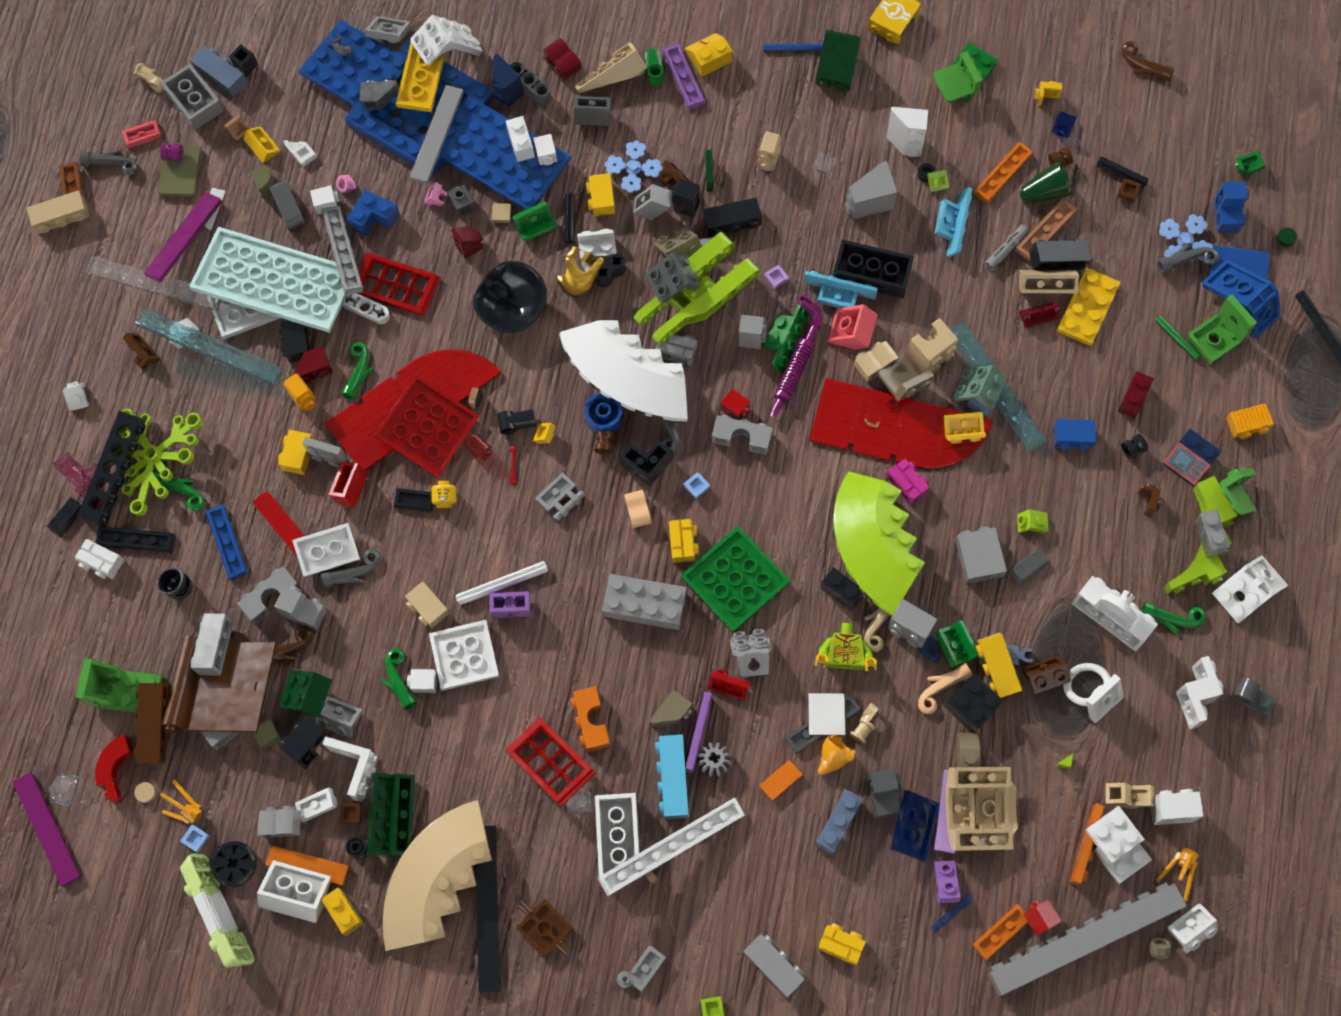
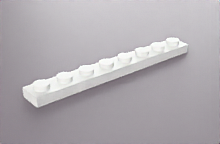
[598,798,745,896]

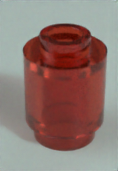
[464,433,492,461]

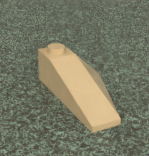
[575,42,648,93]

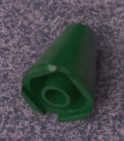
[1019,161,1073,204]

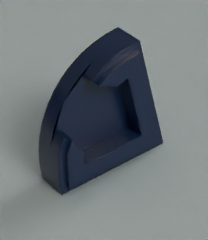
[919,636,939,664]

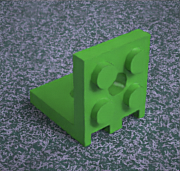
[1186,295,1257,365]

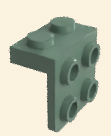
[953,365,1007,409]

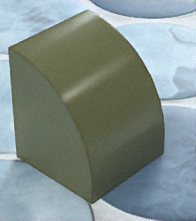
[251,165,274,198]
[253,719,282,751]

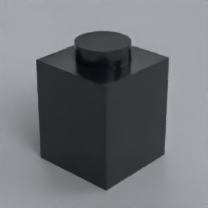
[229,44,259,77]

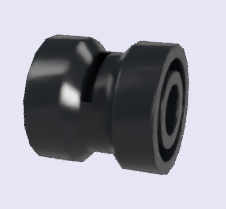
[1121,434,1148,459]
[345,837,367,860]

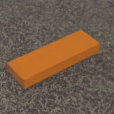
[972,904,1028,961]

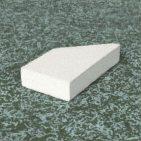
[283,140,317,167]

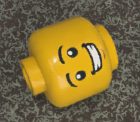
[431,481,456,508]

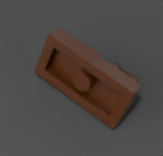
[659,160,692,185]
[123,333,160,369]

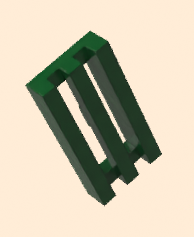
[705,150,714,191]

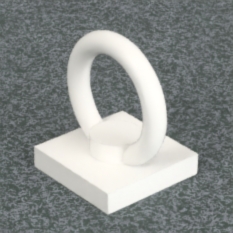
[1063,663,1124,724]

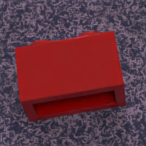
[329,461,368,508]

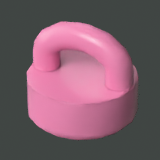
[337,175,356,193]

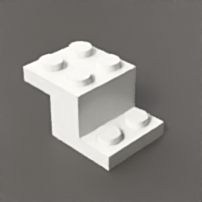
[1176,656,1223,730]
[1085,806,1152,884]

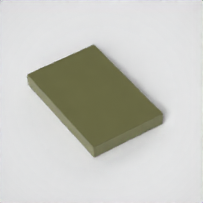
[158,146,202,197]

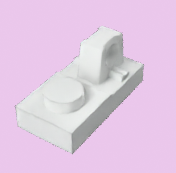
[295,787,338,822]

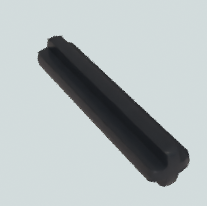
[1097,157,1149,188]
[565,192,575,244]

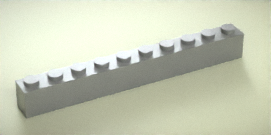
[988,882,1186,996]

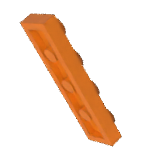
[1070,803,1105,886]

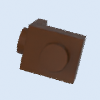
[1138,484,1161,516]

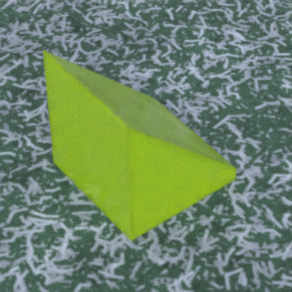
[1057,753,1074,769]

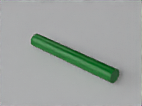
[1155,316,1200,360]

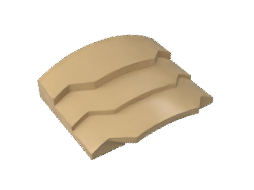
[945,767,1018,851]

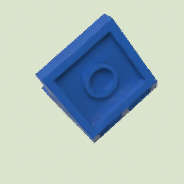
[1202,260,1281,339]

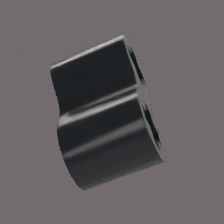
[596,253,626,288]

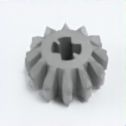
[698,742,731,777]

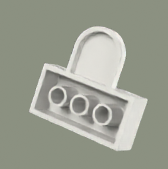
[1072,576,1158,652]

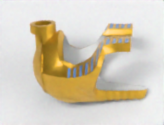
[556,246,604,296]

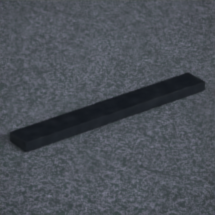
[476,825,500,993]

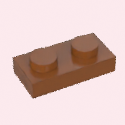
[59,162,83,196]

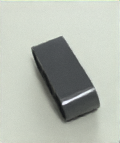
[510,62,551,106]
[269,180,306,231]

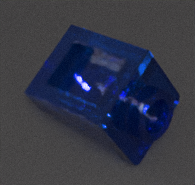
[1052,111,1077,138]

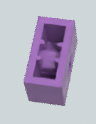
[489,591,531,618]

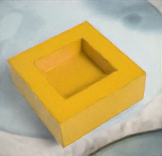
[533,423,556,444]

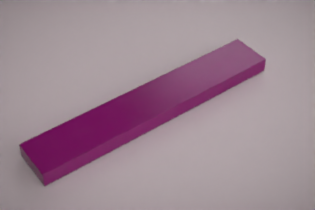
[144,192,222,283]
[13,772,81,887]

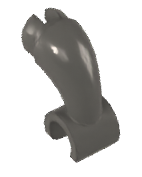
[330,33,352,57]

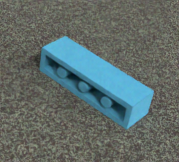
[655,735,689,819]

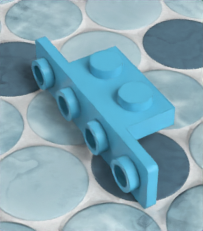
[934,187,972,258]
[804,271,878,308]

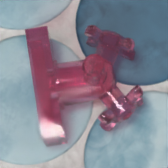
[53,452,97,497]

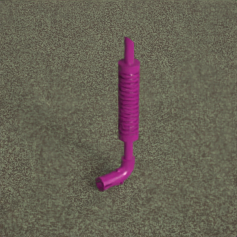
[769,294,823,416]

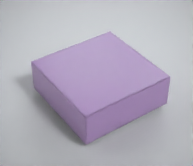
[764,265,789,290]

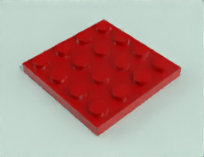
[374,374,479,479]

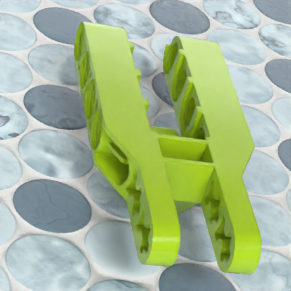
[633,232,760,345]

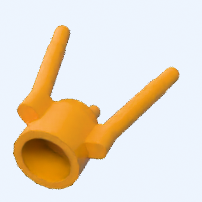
[160,780,202,825]
[1156,848,1198,903]

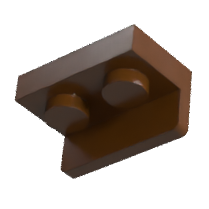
[1022,656,1071,694]

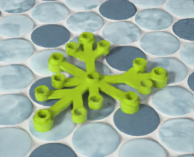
[117,409,203,516]

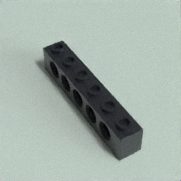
[77,410,146,527]

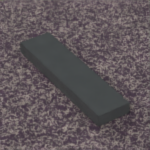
[784,694,861,754]

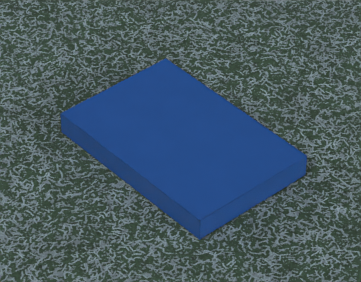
[1210,245,1269,280]

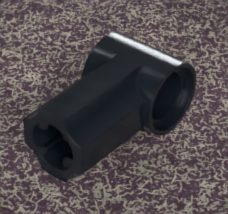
[497,410,536,435]

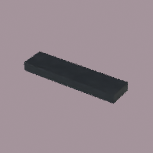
[95,526,175,553]

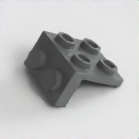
[646,252,700,303]

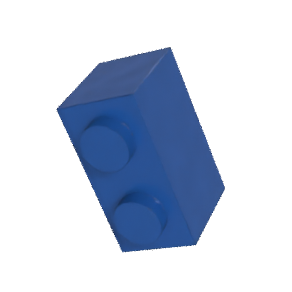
[1054,419,1096,450]

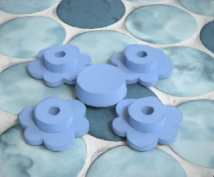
[604,140,662,193]
[1159,214,1213,261]

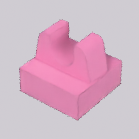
[424,183,447,206]

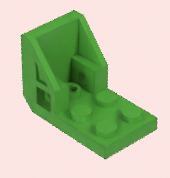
[76,658,164,713]

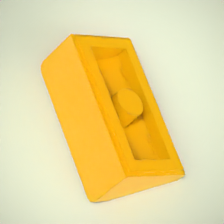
[244,126,281,163]

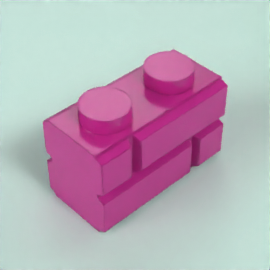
[886,459,929,506]

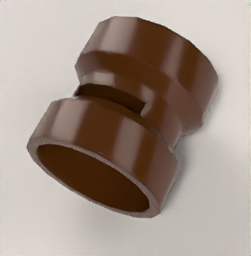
[1048,147,1073,168]
[594,431,615,455]

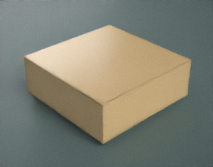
[492,203,511,223]

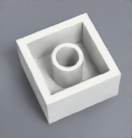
[1150,789,1203,825]

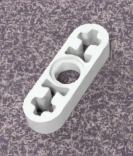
[342,293,390,324]

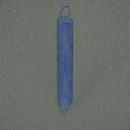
[929,893,974,933]

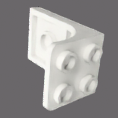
[411,15,483,65]

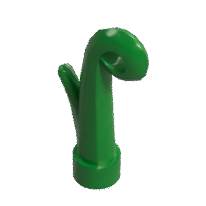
[341,342,374,400]
[150,470,204,511]
[1141,602,1206,634]
[381,648,418,710]

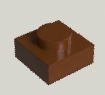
[1117,178,1141,202]
[339,803,362,824]

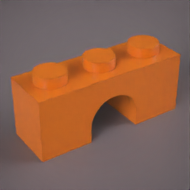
[570,686,611,752]

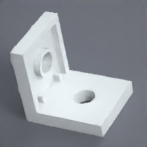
[1212,556,1288,623]
[323,737,378,803]

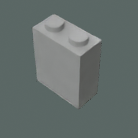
[955,526,1007,584]

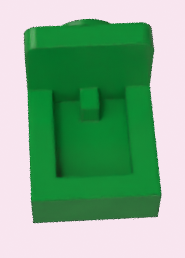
[1234,150,1266,177]

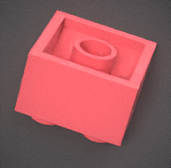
[827,304,878,350]

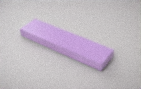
[934,770,955,854]

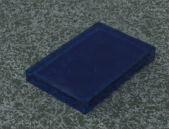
[890,790,940,862]

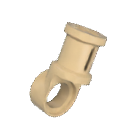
[133,63,164,93]
[850,703,879,745]

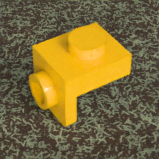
[1034,81,1062,106]

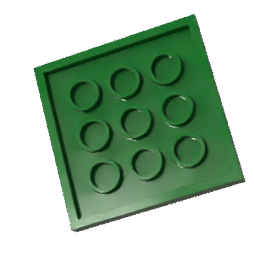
[681,526,790,633]

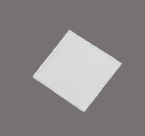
[809,693,845,735]

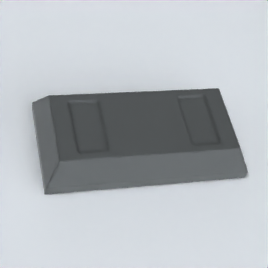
[1008,548,1050,585]

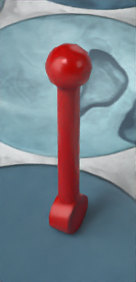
[509,446,517,484]

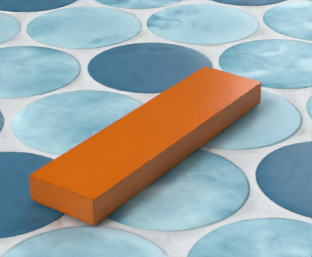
[973,142,1033,204]
[266,846,350,886]

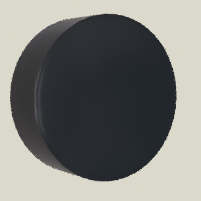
[917,163,936,183]

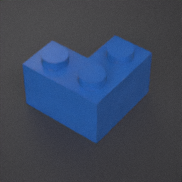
[1214,182,1249,232]
[347,190,400,236]

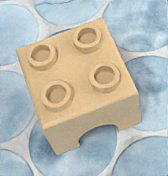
[907,319,958,373]

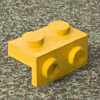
[944,412,986,443]

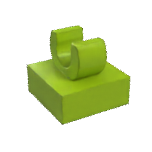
[927,169,950,192]

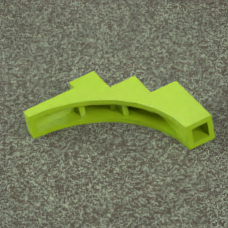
[1164,476,1238,595]

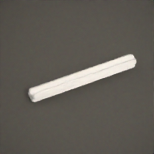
[456,561,548,605]

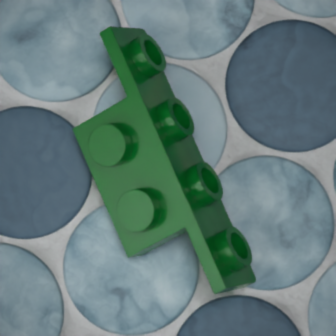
[763,301,809,373]

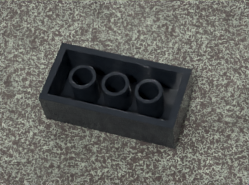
[833,239,914,298]

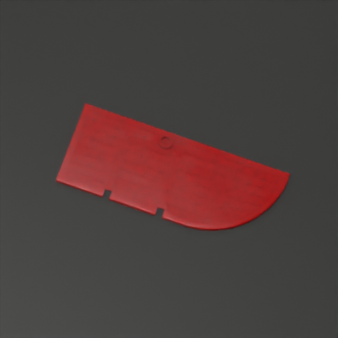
[324,349,502,471]
[809,378,994,469]

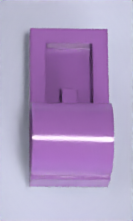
[934,860,960,904]

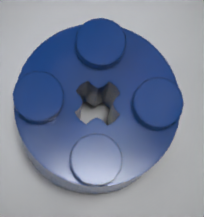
[585,393,623,433]

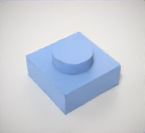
[683,472,710,499]
[181,824,210,853]

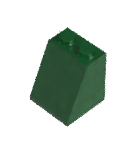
[816,30,861,91]

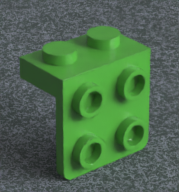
[933,51,983,103]
[1219,467,1257,516]

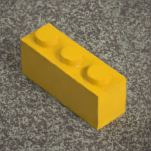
[976,633,1022,698]

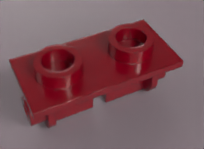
[1019,302,1060,328]

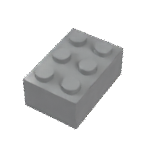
[161,64,224,130]

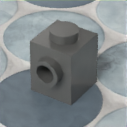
[448,185,475,218]

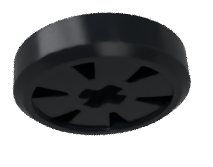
[211,841,257,887]

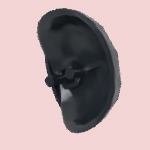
[472,261,547,333]

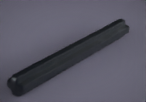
[1295,290,1341,364]

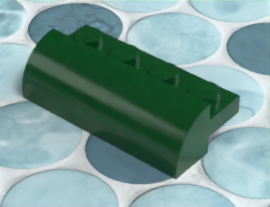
[367,773,415,858]

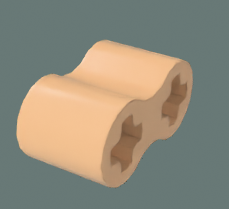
[624,489,652,528]

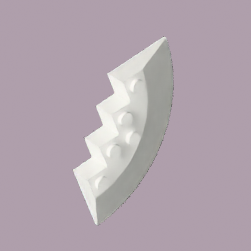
[559,320,688,422]

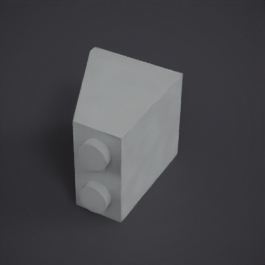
[845,160,897,220]

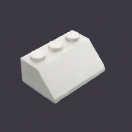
[887,107,928,157]
[257,861,331,923]

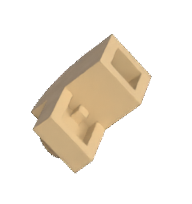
[1106,783,1154,809]

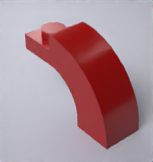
[95,734,134,804]

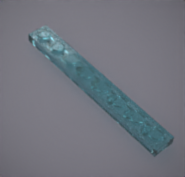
[136,308,282,386]
[950,321,1047,453]

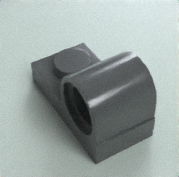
[1230,678,1277,717]

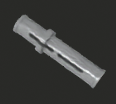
[984,225,1030,271]

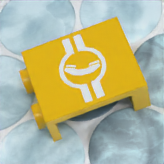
[868,0,921,45]

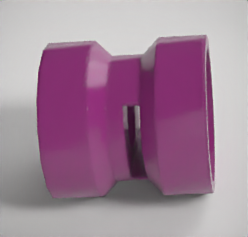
[160,143,184,162]

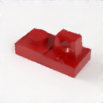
[707,668,750,701]

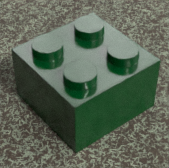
[279,670,332,718]

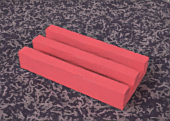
[122,120,162,149]

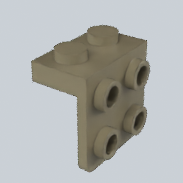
[654,227,702,258]
[877,358,934,402]

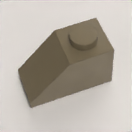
[649,689,693,727]
[957,732,980,767]

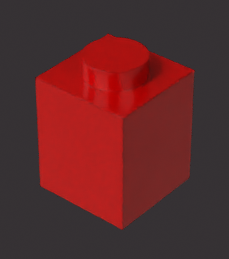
[721,389,751,420]
[1023,900,1062,936]

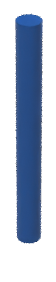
[763,43,823,51]

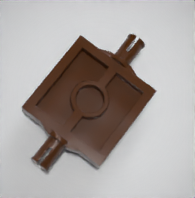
[516,899,574,958]

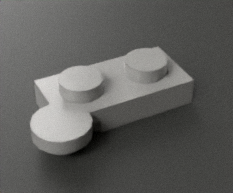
[617,945,666,992]

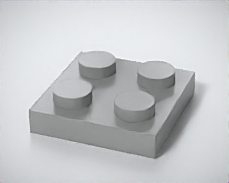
[365,16,410,43]
[302,437,348,467]

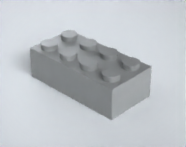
[602,574,687,630]

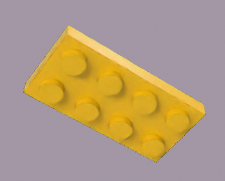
[396,43,446,112]
[1056,267,1121,346]

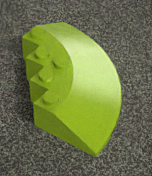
[833,471,925,616]

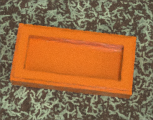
[759,760,803,802]

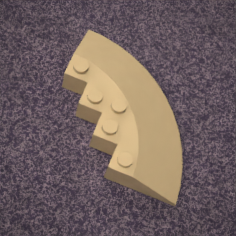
[383,800,492,951]

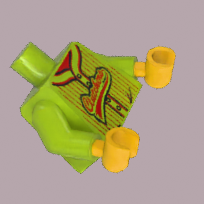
[815,623,877,671]

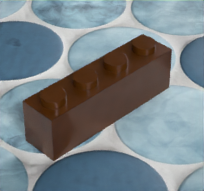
[133,683,168,763]

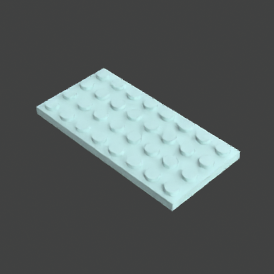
[189,227,346,333]

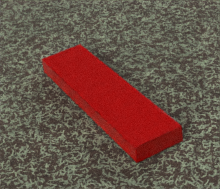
[252,490,304,558]

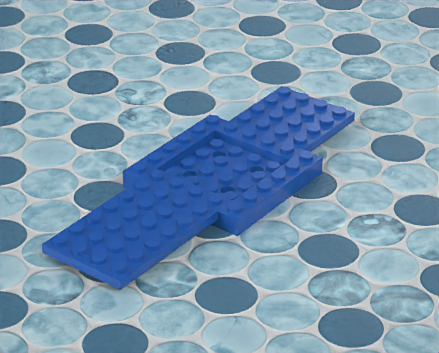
[299,20,571,210]

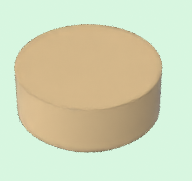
[135,782,156,803]

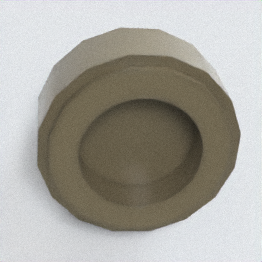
[1149,938,1171,959]

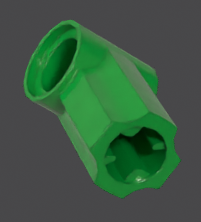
[644,49,664,87]

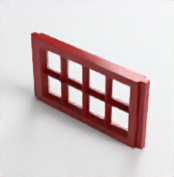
[357,252,441,316]
[505,717,596,807]

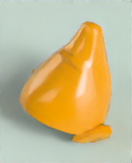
[818,735,856,775]

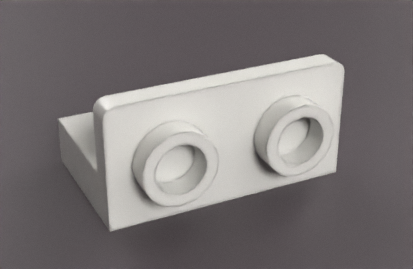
[577,229,616,260]
[1168,903,1218,953]

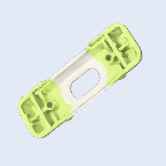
[180,854,254,968]

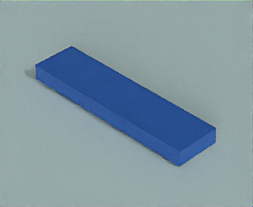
[205,504,249,581]

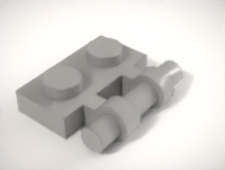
[535,472,585,522]

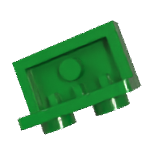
[512,201,557,242]
[935,620,979,668]

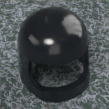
[158,568,193,600]

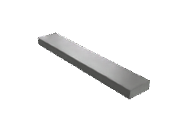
[410,85,464,185]
[322,206,363,295]

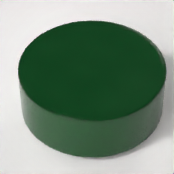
[1277,227,1297,247]

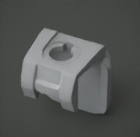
[730,629,772,678]

